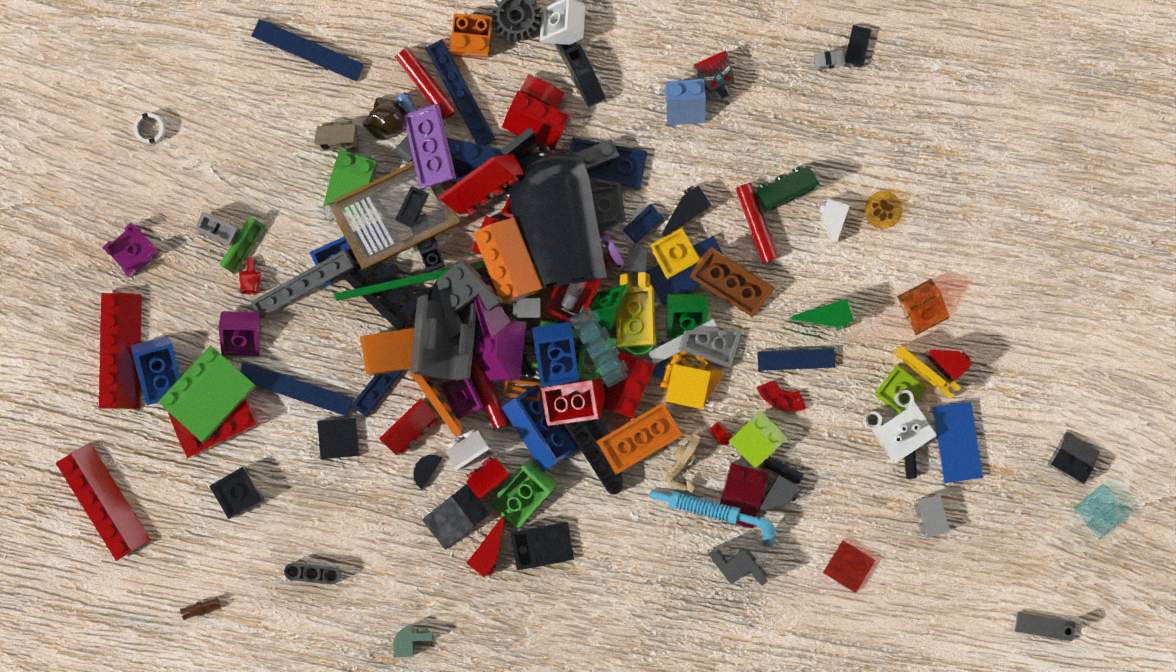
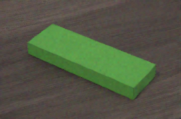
[219,216,265,274]

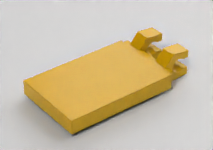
[616,272,656,348]
[892,346,961,399]

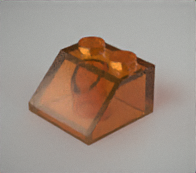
[897,279,950,335]

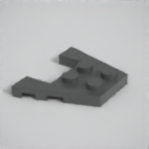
[589,178,626,234]
[437,260,503,339]

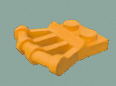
[659,351,724,403]

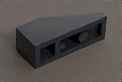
[661,185,711,237]

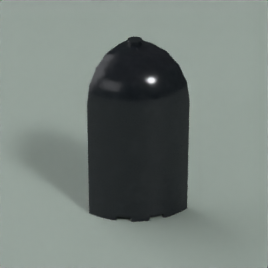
[509,146,607,291]

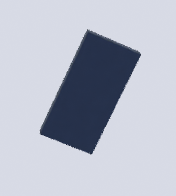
[570,137,647,189]
[645,236,723,305]

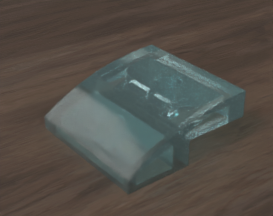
[1073,484,1129,540]

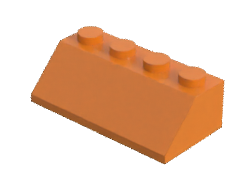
[473,217,543,304]

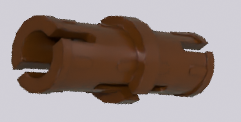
[180,597,221,620]

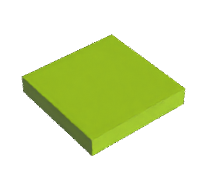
[874,364,927,413]

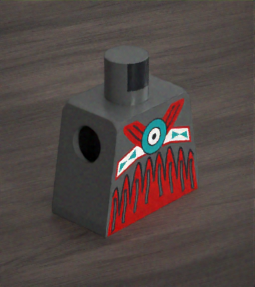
[692,50,734,99]

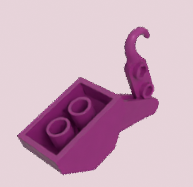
[474,277,531,382]

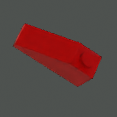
[466,517,505,577]

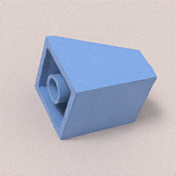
[664,79,706,126]

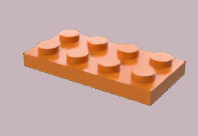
[410,373,464,437]
[596,403,683,475]

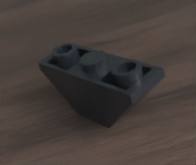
[411,213,445,273]

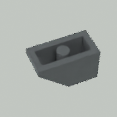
[759,475,800,510]

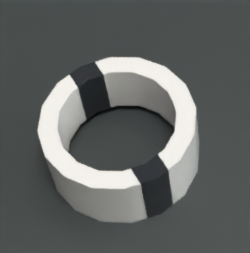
[133,113,166,145]

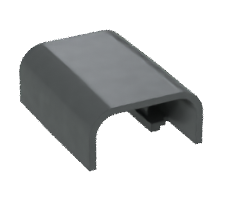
[410,295,476,380]

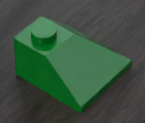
[584,284,630,333]

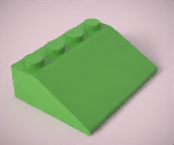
[158,345,256,443]

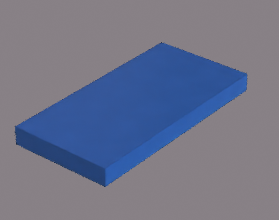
[932,402,983,483]

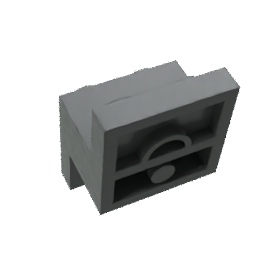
[706,548,768,586]

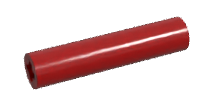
[395,47,457,121]
[735,182,779,264]
[470,351,510,430]

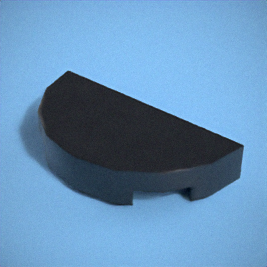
[413,455,443,490]

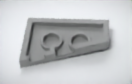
[678,331,742,368]

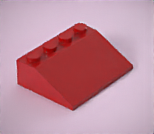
[167,397,260,458]

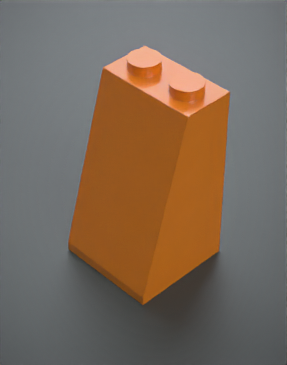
[360,328,414,376]

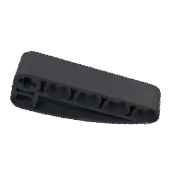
[565,415,623,494]

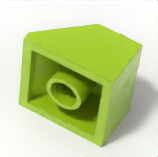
[729,410,787,469]

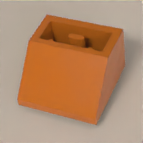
[450,13,492,58]

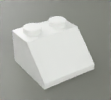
[540,0,585,45]

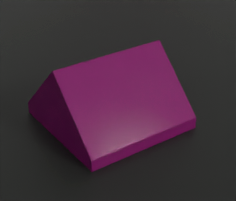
[441,378,484,420]

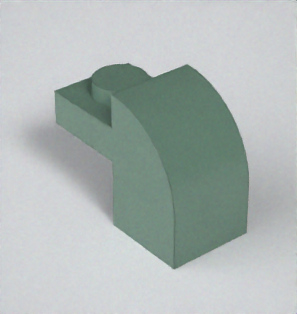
[393,625,433,657]

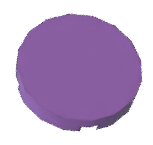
[602,234,626,270]

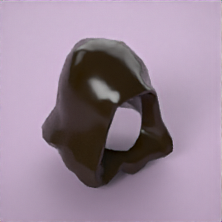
[362,97,405,140]

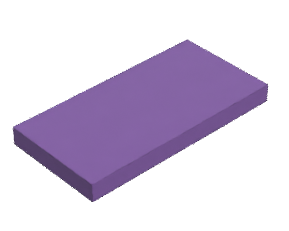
[403,104,456,189]

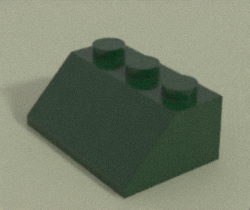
[755,165,820,213]

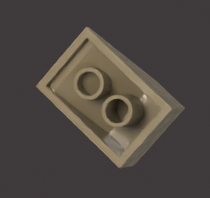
[314,121,358,151]

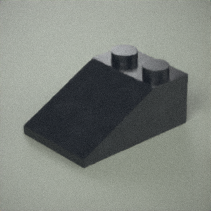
[422,484,490,550]

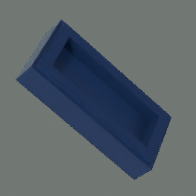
[623,204,664,244]

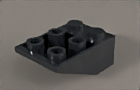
[510,522,574,570]

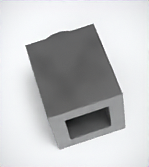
[626,245,648,273]

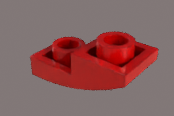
[520,74,565,109]

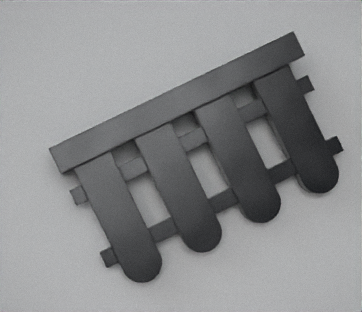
[344,251,426,330]

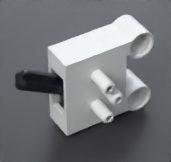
[863,390,937,479]

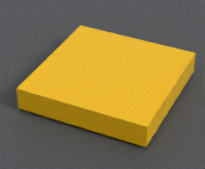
[649,227,700,279]
[665,364,711,410]

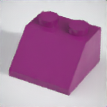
[218,311,261,356]

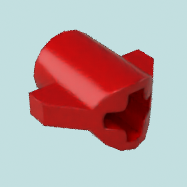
[708,421,733,446]

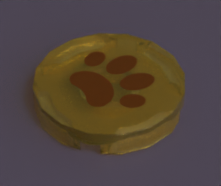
[864,191,902,229]

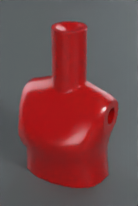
[239,258,261,295]

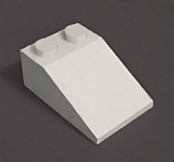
[446,429,491,471]

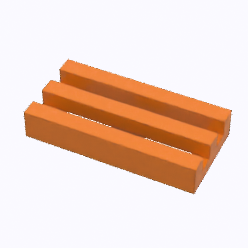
[502,380,542,402]

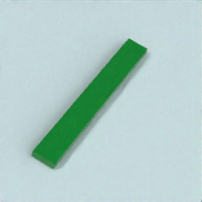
[333,261,486,301]

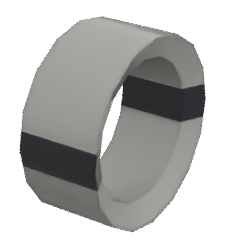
[814,50,846,70]

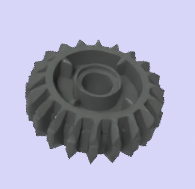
[490,0,542,42]

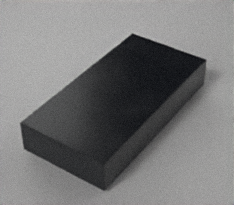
[845,25,872,67]
[395,186,429,228]

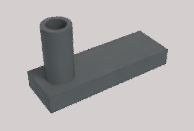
[1014,612,1075,641]

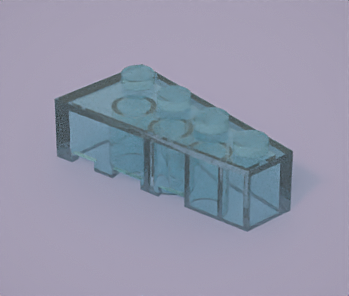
[569,308,629,388]

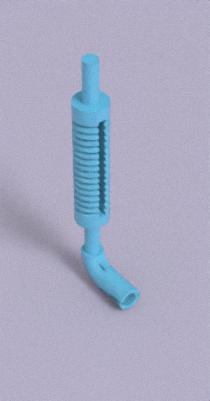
[649,490,776,547]

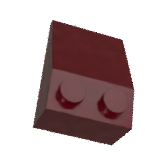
[720,463,769,528]

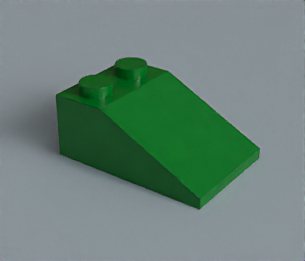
[789,299,854,331]

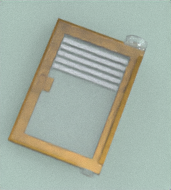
[323,162,461,271]

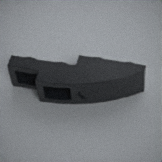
[554,42,605,108]

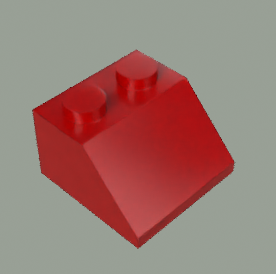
[924,350,972,382]
[466,456,510,499]

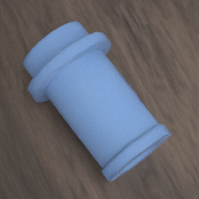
[396,92,418,114]

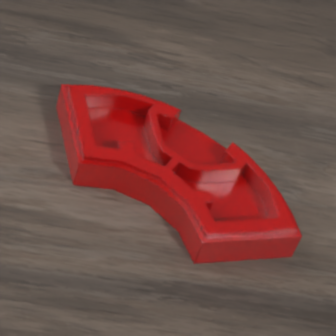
[756,380,806,412]

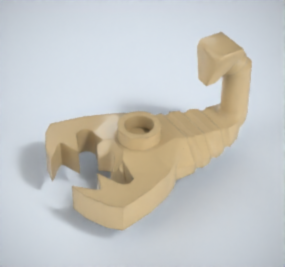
[665,433,701,494]

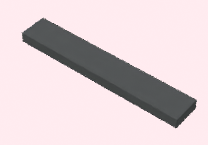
[250,248,356,318]

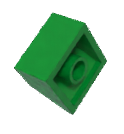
[666,294,709,338]

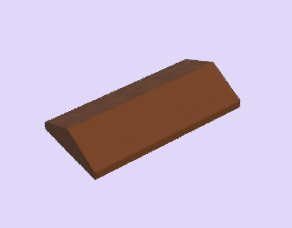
[689,247,775,317]

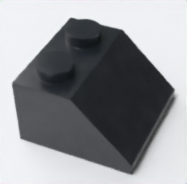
[1047,432,1100,484]

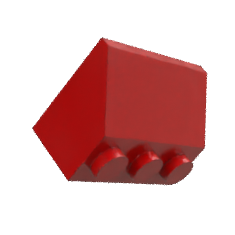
[502,91,570,149]
[603,351,655,419]
[541,378,605,426]
[379,398,439,456]

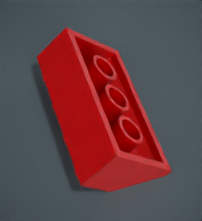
[438,154,524,215]

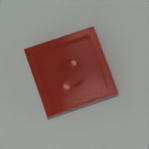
[822,540,876,593]

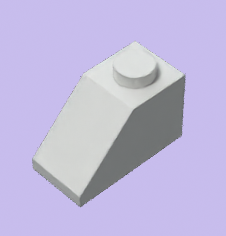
[818,199,849,244]

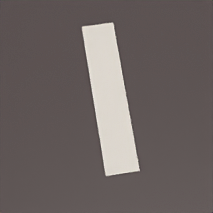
[649,319,719,365]

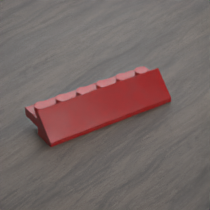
[99,293,142,409]
[56,443,151,561]

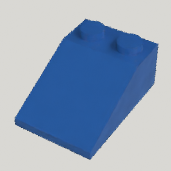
[532,322,579,387]
[131,336,180,405]

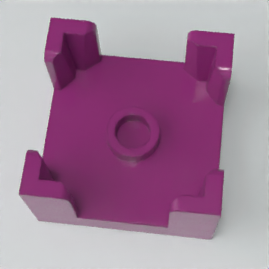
[102,222,160,278]

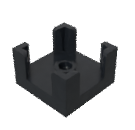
[209,466,265,519]

